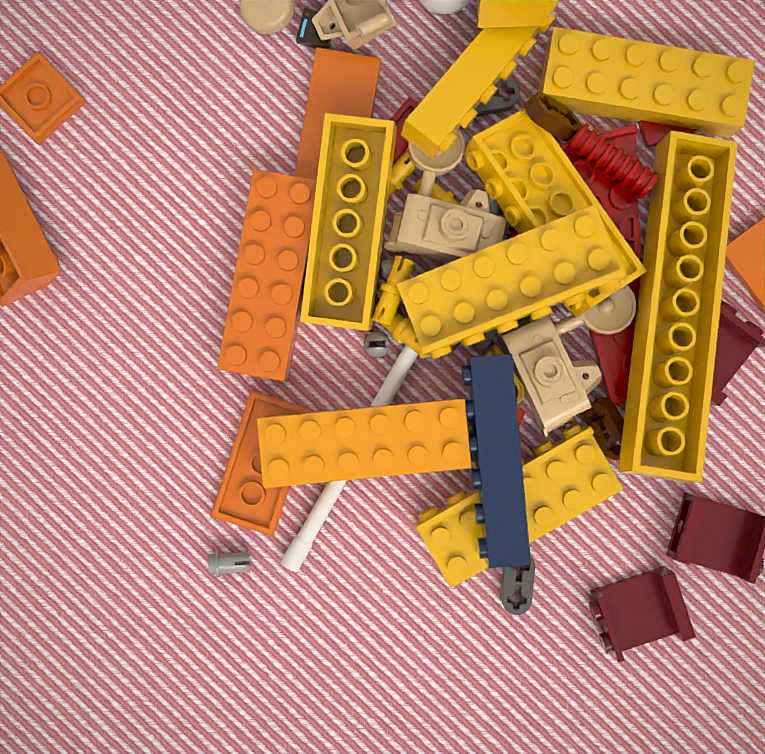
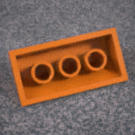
[0,152,61,307]

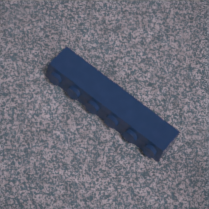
[462,354,531,568]

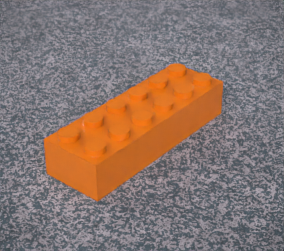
[217,169,317,382]

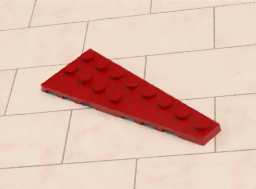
[559,124,641,405]

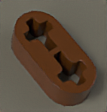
[524,91,581,142]
[583,397,624,460]

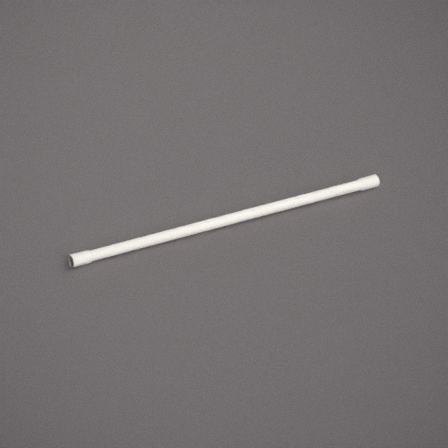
[280,196,501,572]

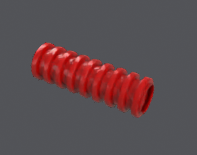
[568,123,659,199]

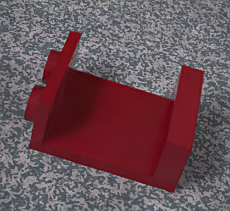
[710,301,765,407]
[666,492,765,584]
[588,566,696,663]

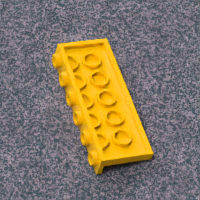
[464,109,647,317]
[396,204,627,359]
[414,423,623,588]

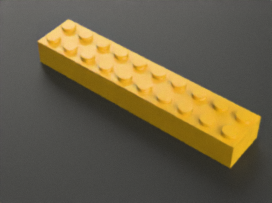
[618,130,737,482]

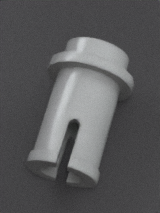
[208,550,250,577]

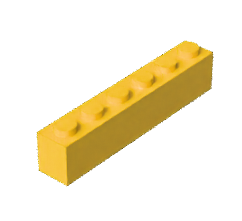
[401,0,559,160]

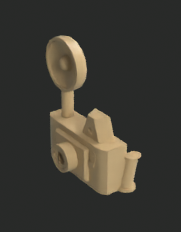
[240,0,398,50]
[384,129,507,263]
[495,285,637,438]

